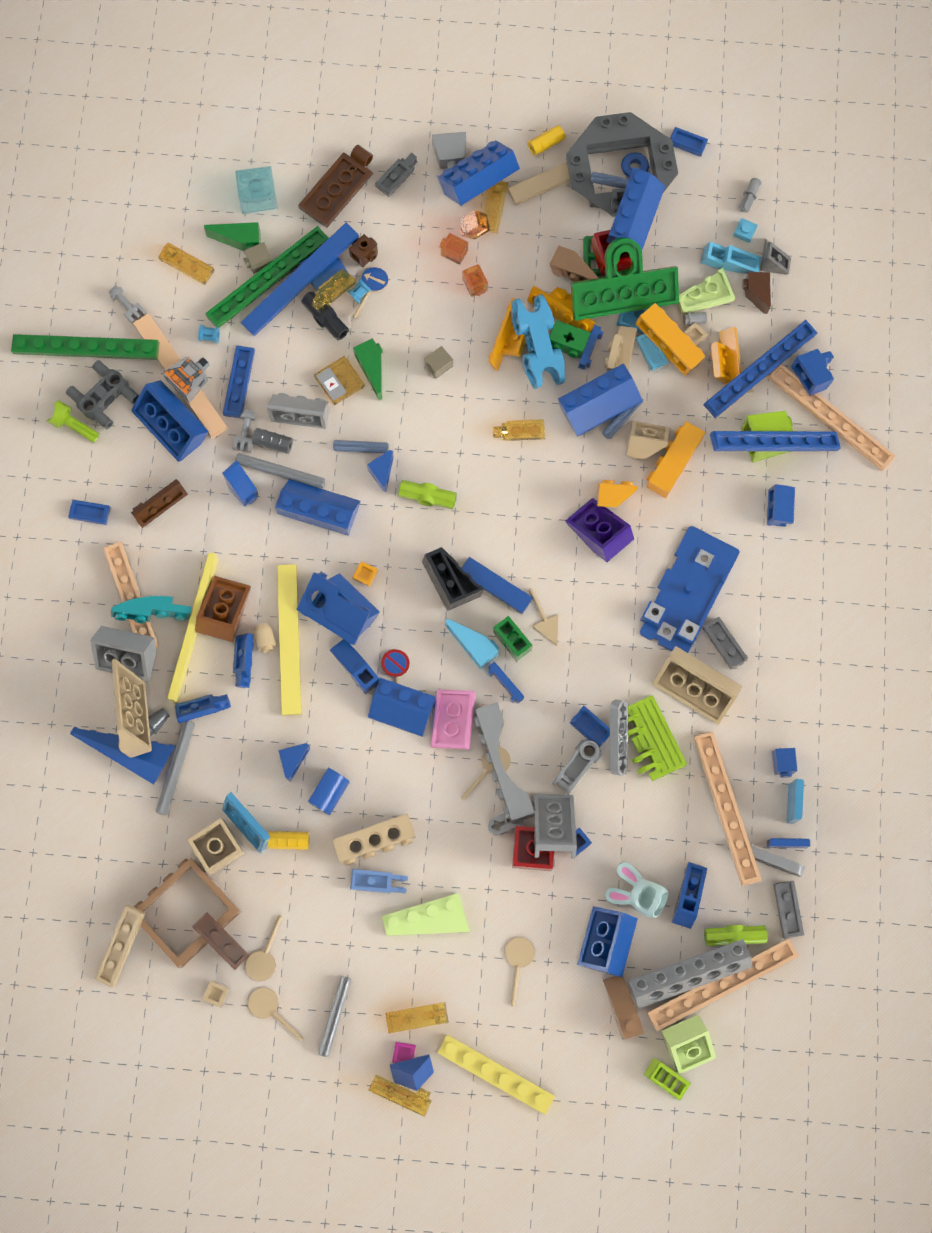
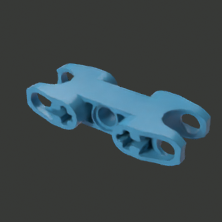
[512,294,565,389]

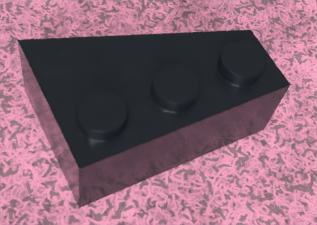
[422,547,484,611]

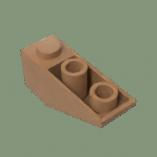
[549,246,598,282]

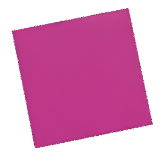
[392,1042,416,1063]

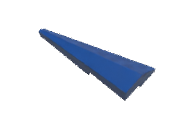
[70,726,176,785]

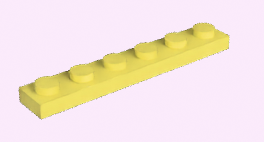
[437,1035,555,1114]

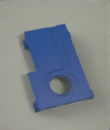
[296,571,371,645]

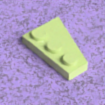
[678,268,735,315]

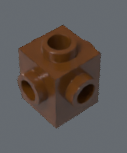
[349,234,378,268]

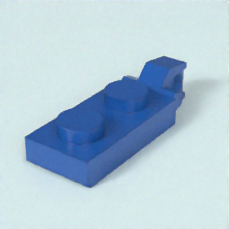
[233,633,254,689]
[175,694,231,723]

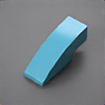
[701,242,761,274]

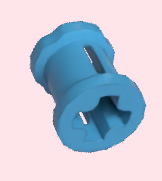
[347,279,371,303]
[198,325,220,343]

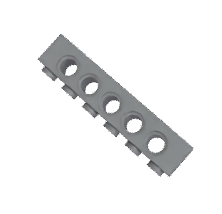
[629,939,753,1009]

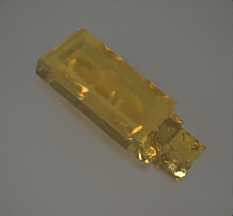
[312,269,356,310]
[493,419,545,441]

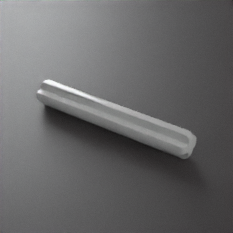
[318,976,351,1057]

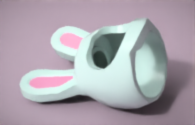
[605,862,669,918]

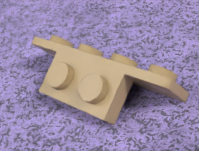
[605,326,637,371]

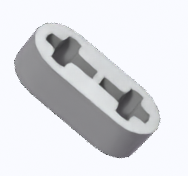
[488,813,524,836]

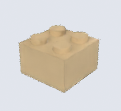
[187,818,245,876]

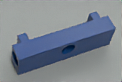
[578,325,603,370]
[488,661,524,703]

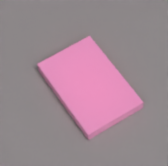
[431,689,476,750]

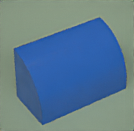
[308,767,350,816]

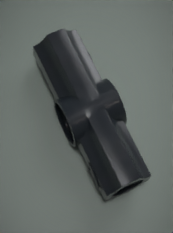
[301,291,349,341]

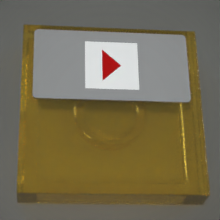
[314,356,365,405]

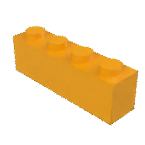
[635,303,706,376]
[646,421,706,498]

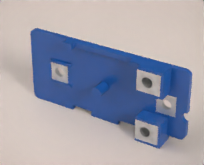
[640,526,740,653]

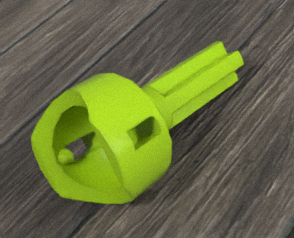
[46,400,100,443]

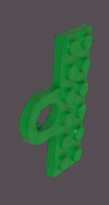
[571,237,679,321]

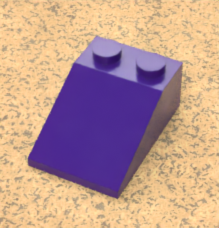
[565,498,634,562]

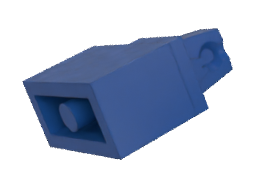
[791,349,834,396]

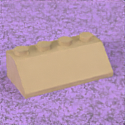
[652,646,742,725]

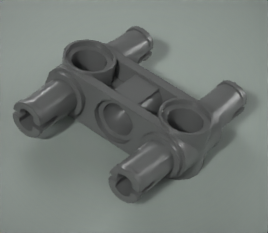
[66,360,139,430]

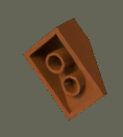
[195,576,251,642]

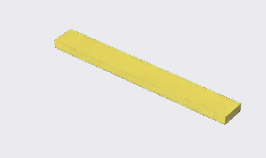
[167,552,218,704]
[277,564,302,716]

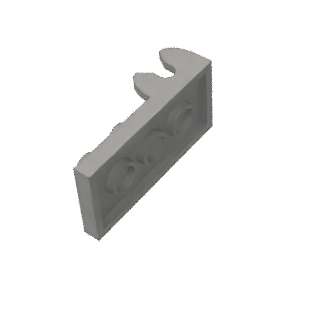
[534,794,577,859]

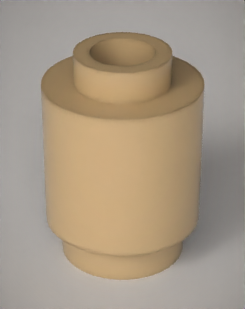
[253,623,276,653]

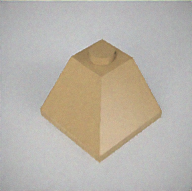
[626,421,669,459]

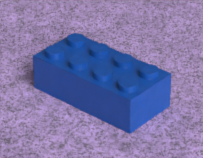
[437,140,520,206]

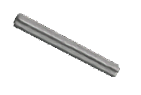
[235,453,325,488]
[156,721,195,815]

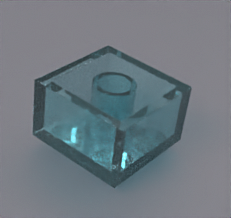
[235,166,278,214]

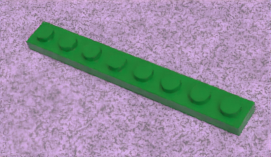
[205,226,329,328]
[11,334,160,360]

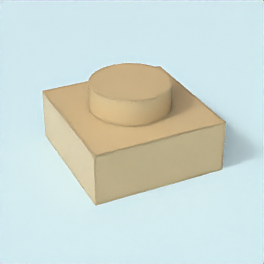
[684,323,708,347]
[202,980,230,1008]

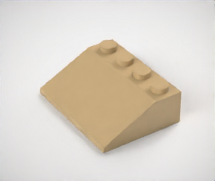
[112,659,152,758]

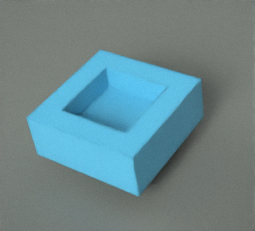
[733,218,758,243]

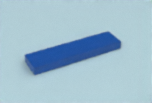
[223,345,255,419]
[462,557,533,614]

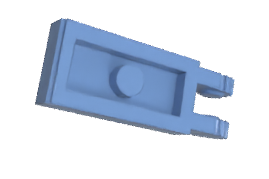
[350,869,408,893]

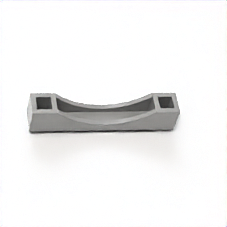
[473,702,534,823]

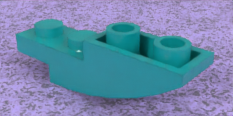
[111,596,191,623]

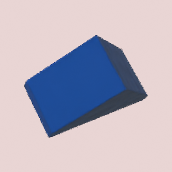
[367,450,394,492]
[278,743,310,782]
[390,1054,434,1091]

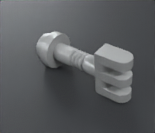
[109,286,147,324]
[233,410,255,452]

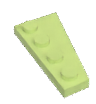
[382,893,470,936]

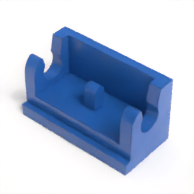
[767,484,795,527]
[570,706,610,748]

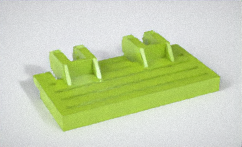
[628,695,687,781]

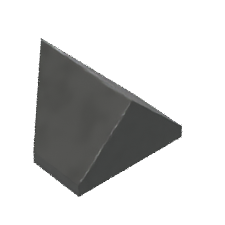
[760,238,791,275]

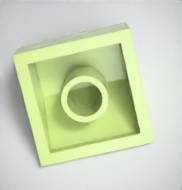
[661,1015,716,1075]

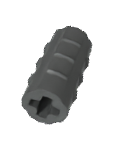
[252,428,293,454]

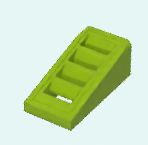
[644,1058,691,1101]

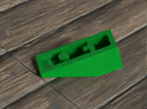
[204,222,261,251]
[353,338,383,400]

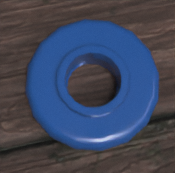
[621,152,649,177]

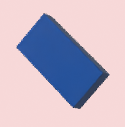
[670,127,708,157]
[68,499,111,525]
[767,838,810,848]

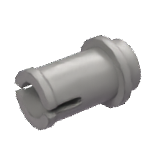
[683,312,707,327]

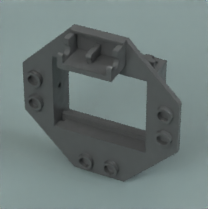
[566,112,678,217]

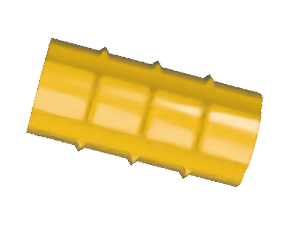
[527,125,566,156]
[268,830,310,850]

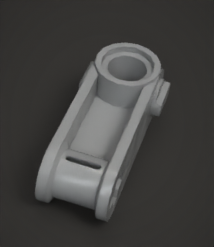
[552,739,602,795]

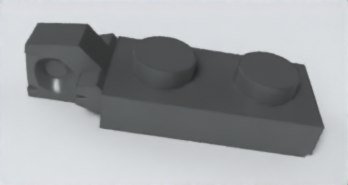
[375,153,418,197]

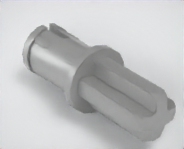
[739,178,762,212]

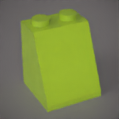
[740,411,793,463]

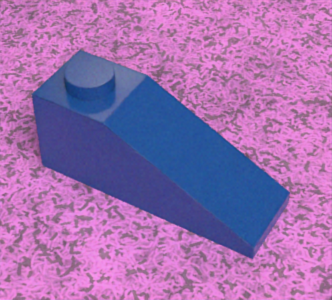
[222,460,259,507]
[672,862,707,929]

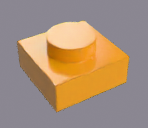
[352,561,378,587]

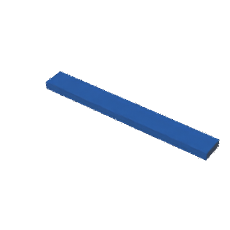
[241,222,360,336]
[703,320,818,419]
[710,431,841,451]

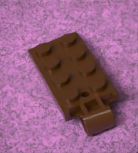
[298,145,373,228]

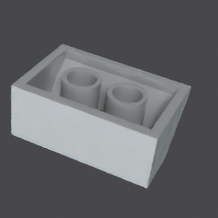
[267,393,330,429]
[90,626,156,681]

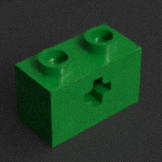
[549,320,591,359]
[493,615,533,662]

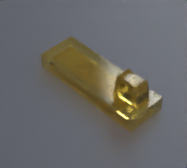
[480,180,509,234]
[158,242,214,285]
[385,1002,449,1034]
[368,1075,432,1117]

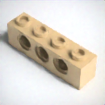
[332,813,416,866]

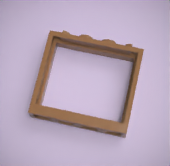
[134,858,241,968]

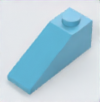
[445,619,499,670]

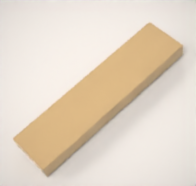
[508,162,570,206]
[95,904,145,988]

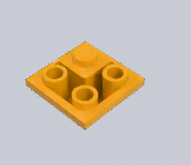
[597,480,638,507]

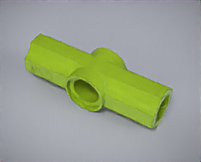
[398,480,457,509]
[704,925,767,946]

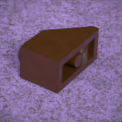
[742,272,771,314]

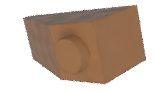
[603,976,644,1040]

